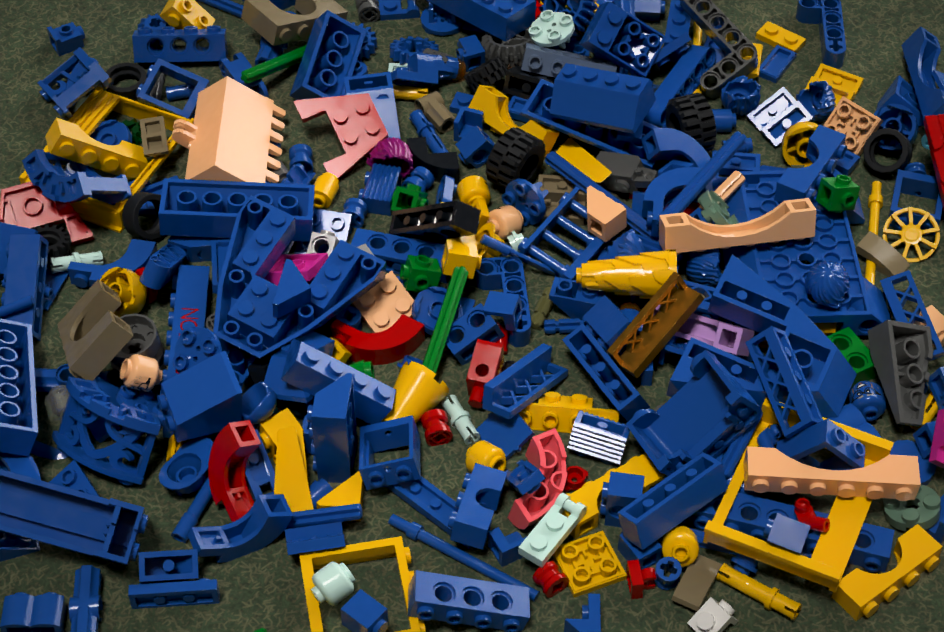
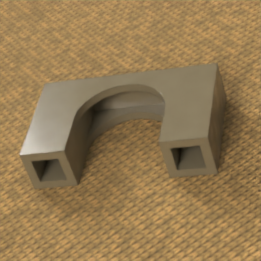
[241,0,348,46]
[57,279,133,381]

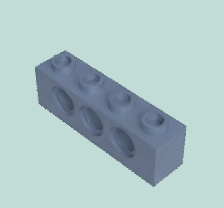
[521,42,617,78]

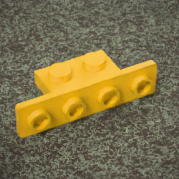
[519,392,619,433]

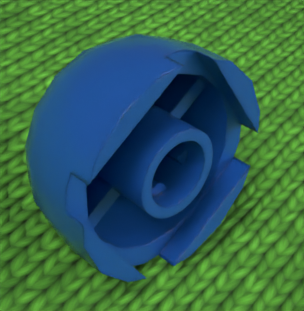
[874,103,919,153]

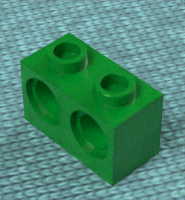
[827,327,877,388]

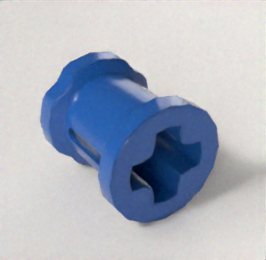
[654,557,682,590]

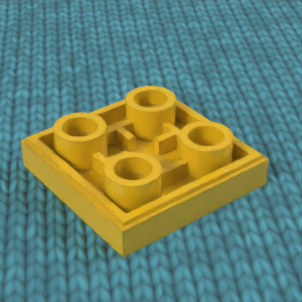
[552,530,627,598]

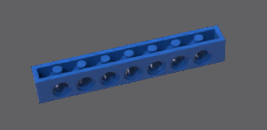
[681,491,895,572]

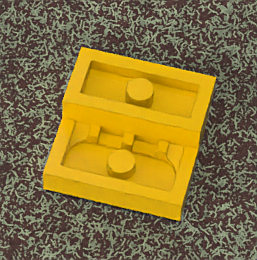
[805,63,864,107]

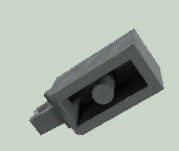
[596,151,658,194]

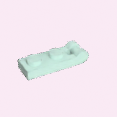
[518,492,587,568]

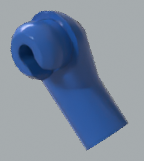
[757,424,783,448]

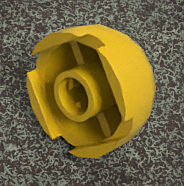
[781,121,819,168]
[100,267,147,317]

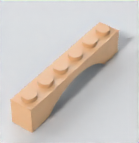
[659,198,816,255]
[743,446,921,501]

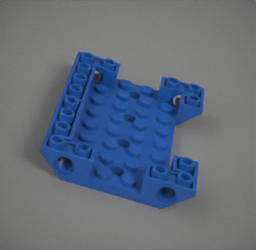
[713,169,891,336]

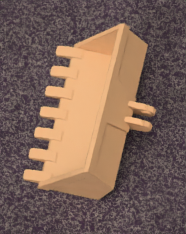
[172,76,286,183]

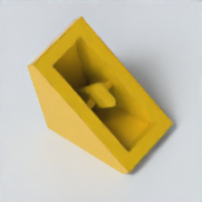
[316,471,364,521]

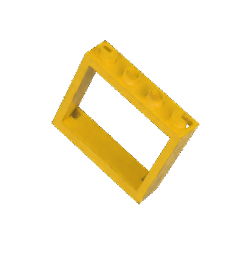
[299,536,426,632]

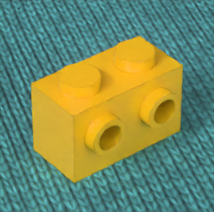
[160,0,215,43]

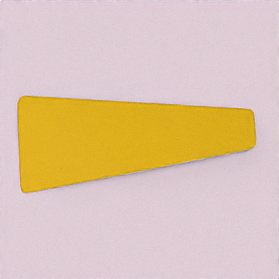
[548,138,612,183]
[274,427,314,512]

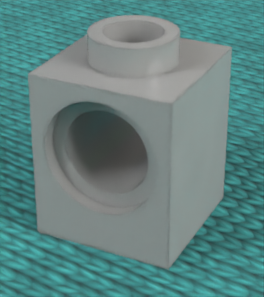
[306,230,339,257]

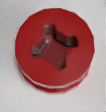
[532,561,569,598]

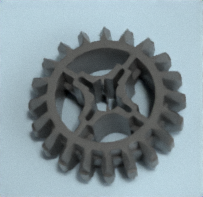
[481,26,537,69]

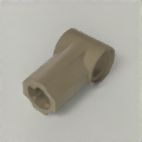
[414,91,455,133]

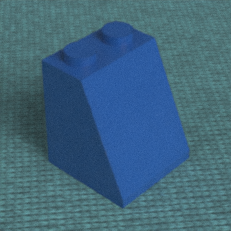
[157,351,243,442]

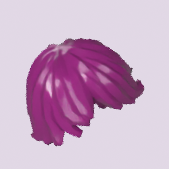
[366,137,414,178]

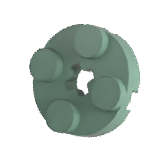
[697,190,739,225]
[883,485,941,531]

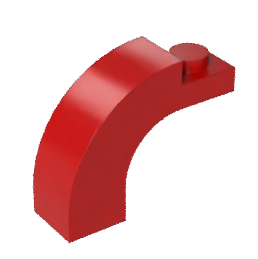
[330,314,425,365]
[208,420,261,522]

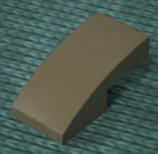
[139,116,169,158]
[856,231,910,277]
[671,554,723,611]

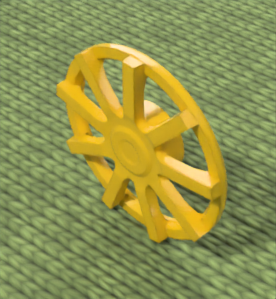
[883,207,940,262]

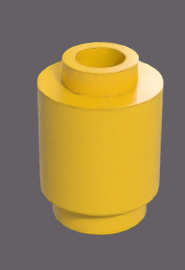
[314,172,339,208]

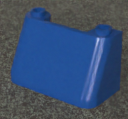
[626,350,762,476]

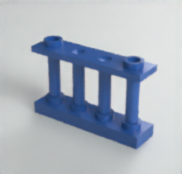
[518,186,617,280]

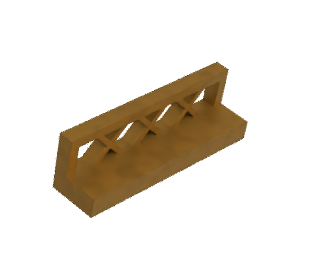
[607,272,704,379]

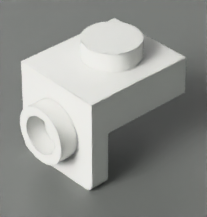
[687,597,738,632]

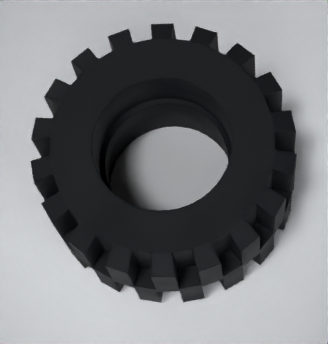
[666,93,716,152]
[486,127,546,189]

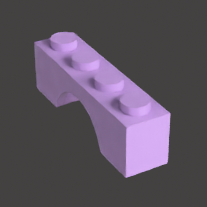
[642,305,755,356]

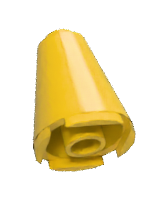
[381,361,449,433]

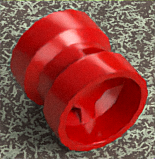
[421,409,453,446]

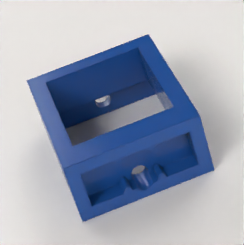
[136,58,210,119]
[888,169,943,235]
[359,415,421,490]
[776,419,865,470]

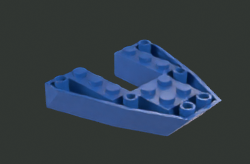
[213,195,386,358]
[666,254,857,417]

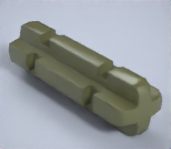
[531,287,553,330]

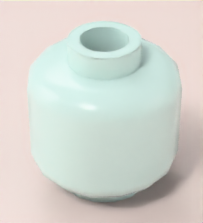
[310,561,356,606]

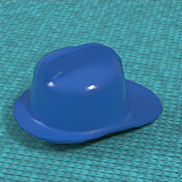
[159,437,214,496]

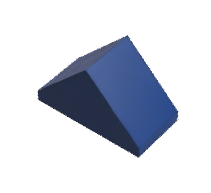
[273,259,311,318]

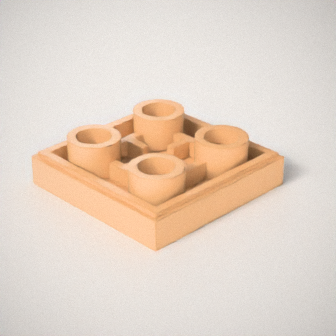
[823,96,883,156]

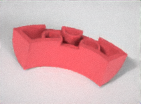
[508,428,567,529]

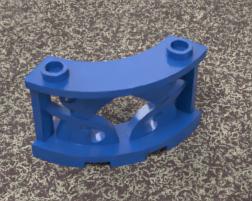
[37,47,114,119]
[22,149,132,203]
[52,376,161,485]

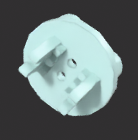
[529,10,575,49]

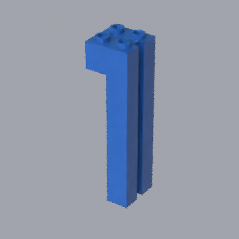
[0,469,149,566]

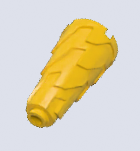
[576,249,677,299]

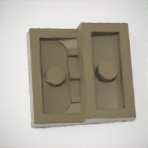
[538,174,586,225]

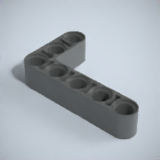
[680,0,758,99]

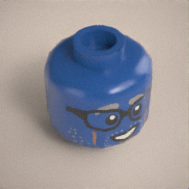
[848,381,886,421]

